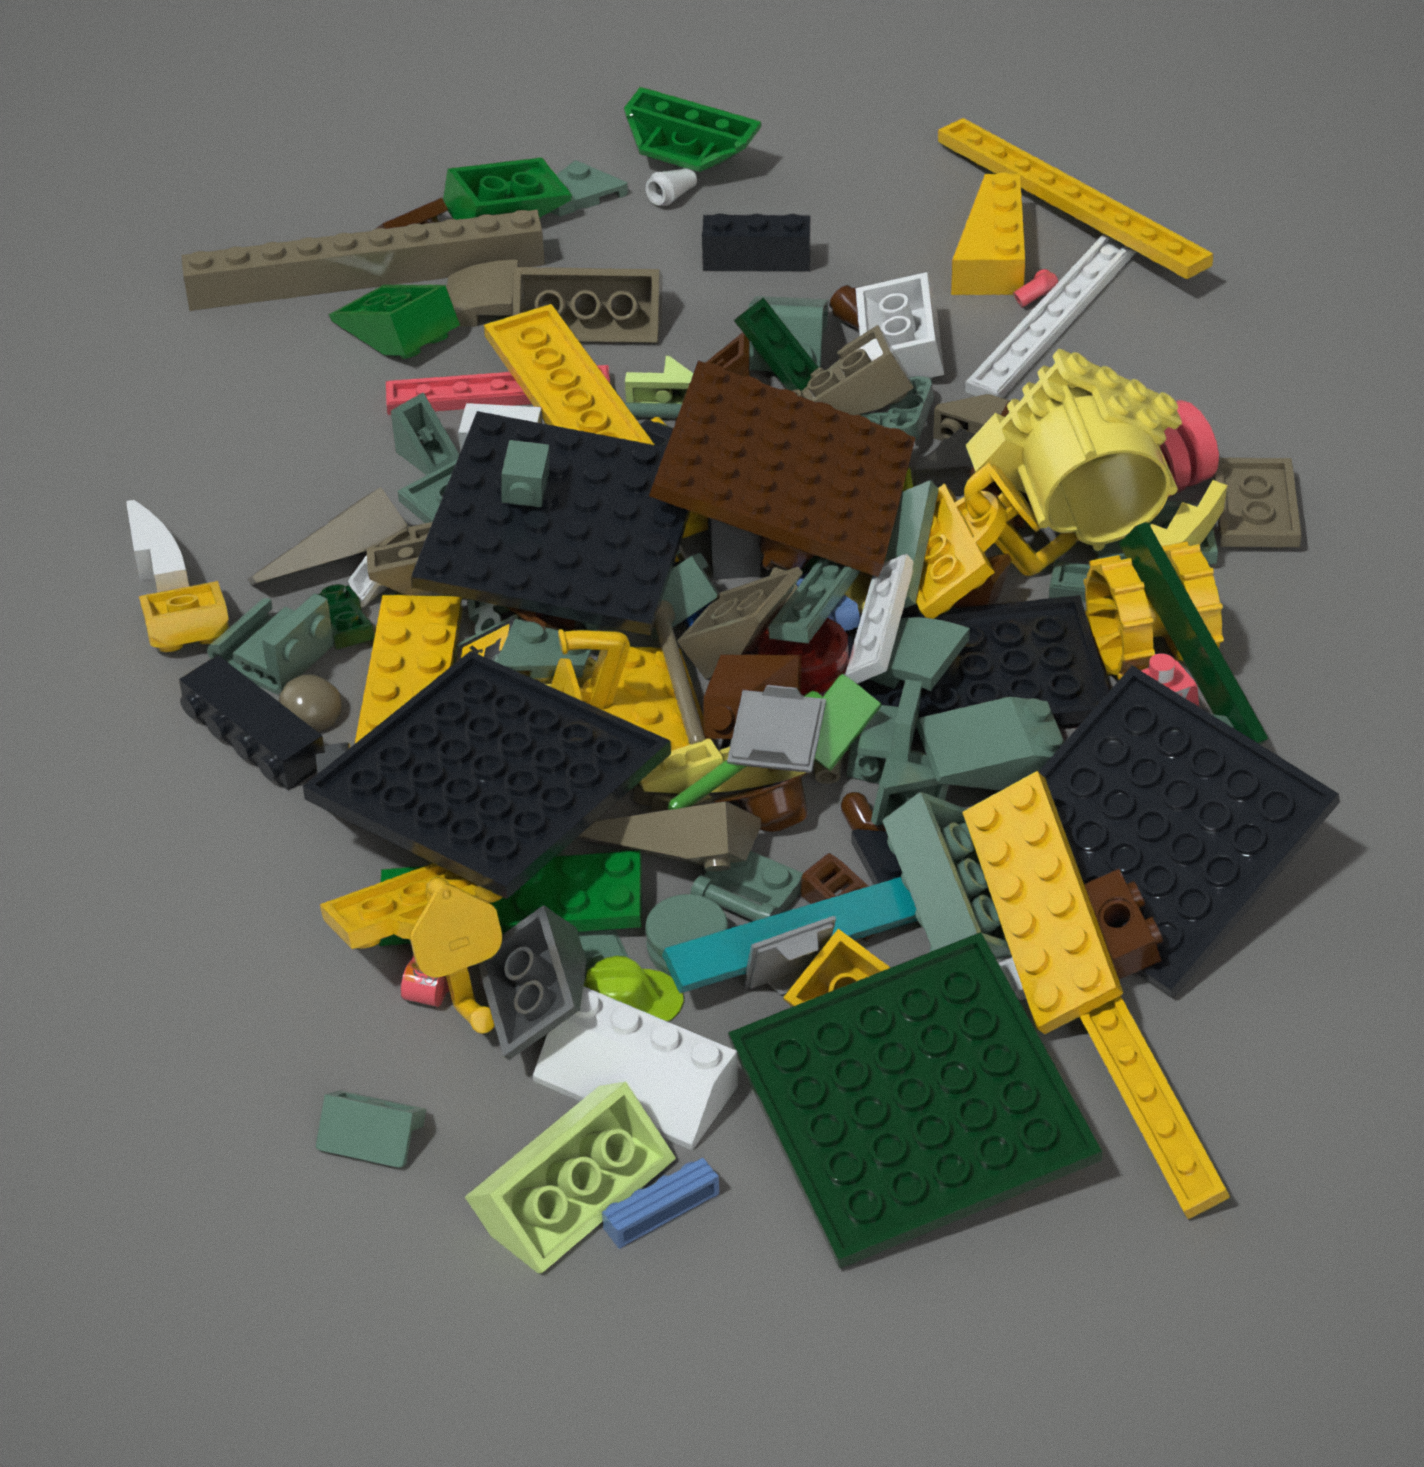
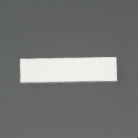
[845,554,914,684]

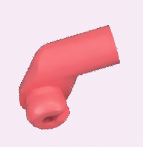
[1013,269,1058,308]

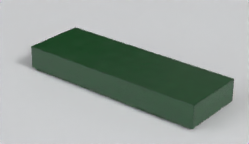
[734,297,819,391]

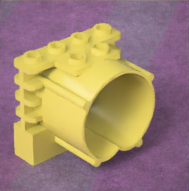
[966,349,1182,551]

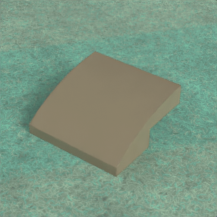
[447,259,519,327]

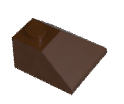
[703,654,801,739]

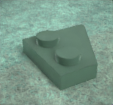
[550,160,628,217]

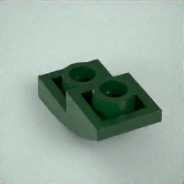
[318,584,375,650]

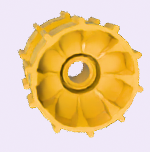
[1083,541,1224,680]

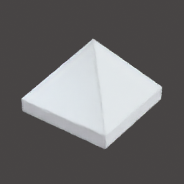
[348,555,388,608]

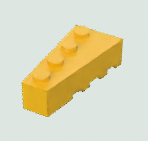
[951,172,1025,295]

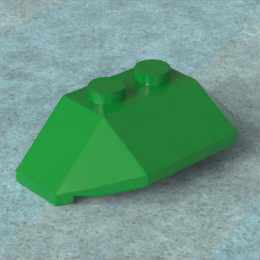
[624,87,762,172]

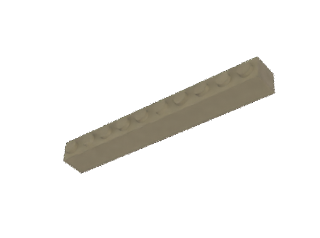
[181,210,545,311]

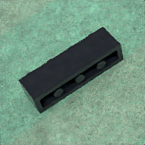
[179,655,325,791]

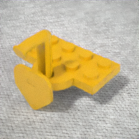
[916,462,1080,619]
[551,629,708,751]
[319,863,503,1034]

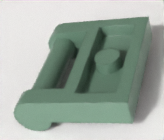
[690,851,803,921]

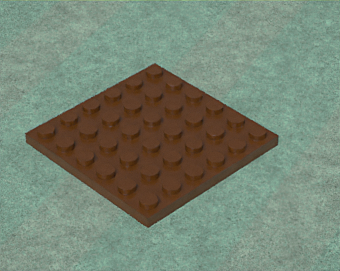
[649,360,916,577]

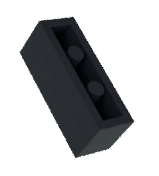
[702,213,811,272]

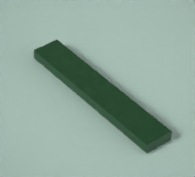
[1119,521,1268,745]

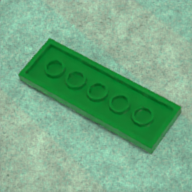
[378,850,642,946]

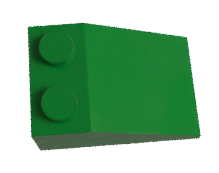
[443,157,572,220]
[329,285,460,359]

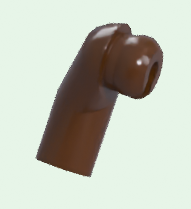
[841,792,886,831]

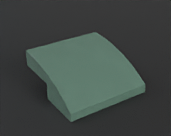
[869,617,970,691]

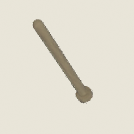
[653,600,705,745]

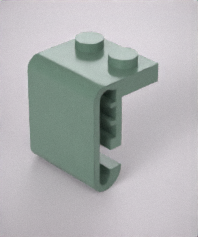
[749,296,829,371]
[207,593,334,695]

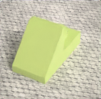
[625,356,693,404]

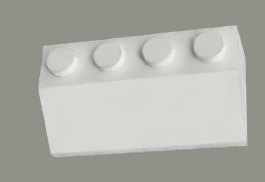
[533,986,738,1151]

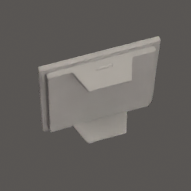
[727,685,826,773]
[743,916,836,996]

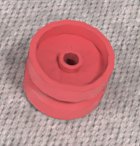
[1160,400,1219,497]

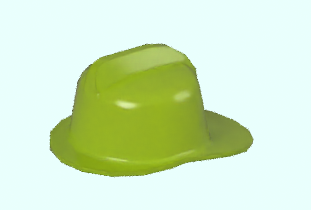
[583,956,684,1022]

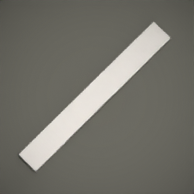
[965,234,1137,398]

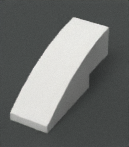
[126,500,189,592]

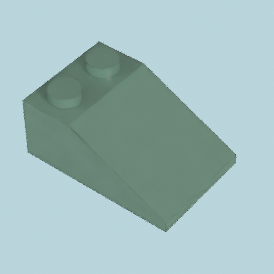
[916,697,1064,790]

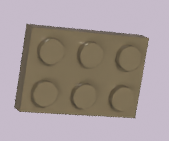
[1213,458,1301,548]

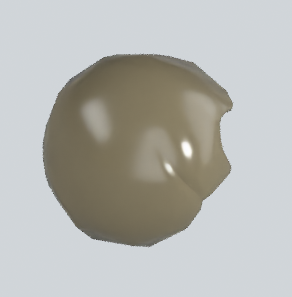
[278,674,342,732]

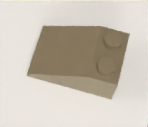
[677,567,803,679]

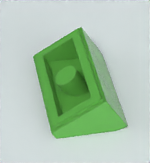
[814,674,882,771]

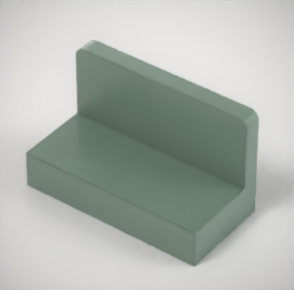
[650,553,719,639]
[857,679,922,762]
[316,1090,427,1168]

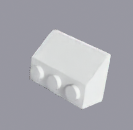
[856,272,945,379]

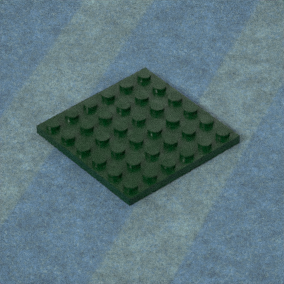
[728,932,1102,1269]

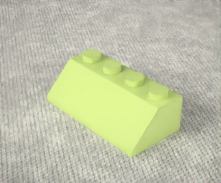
[465,1082,676,1273]

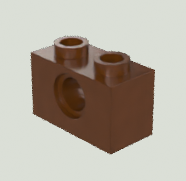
[1084,869,1163,979]

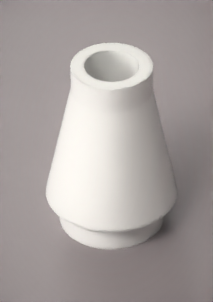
[645,168,697,206]

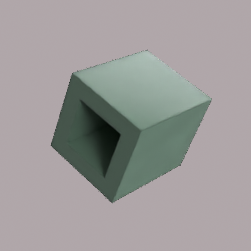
[501,440,549,507]

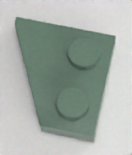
[496,618,592,679]

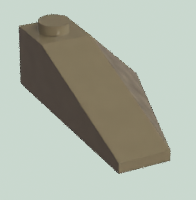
[793,325,914,415]
[247,487,408,585]
[577,801,761,871]

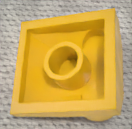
[139,581,229,652]

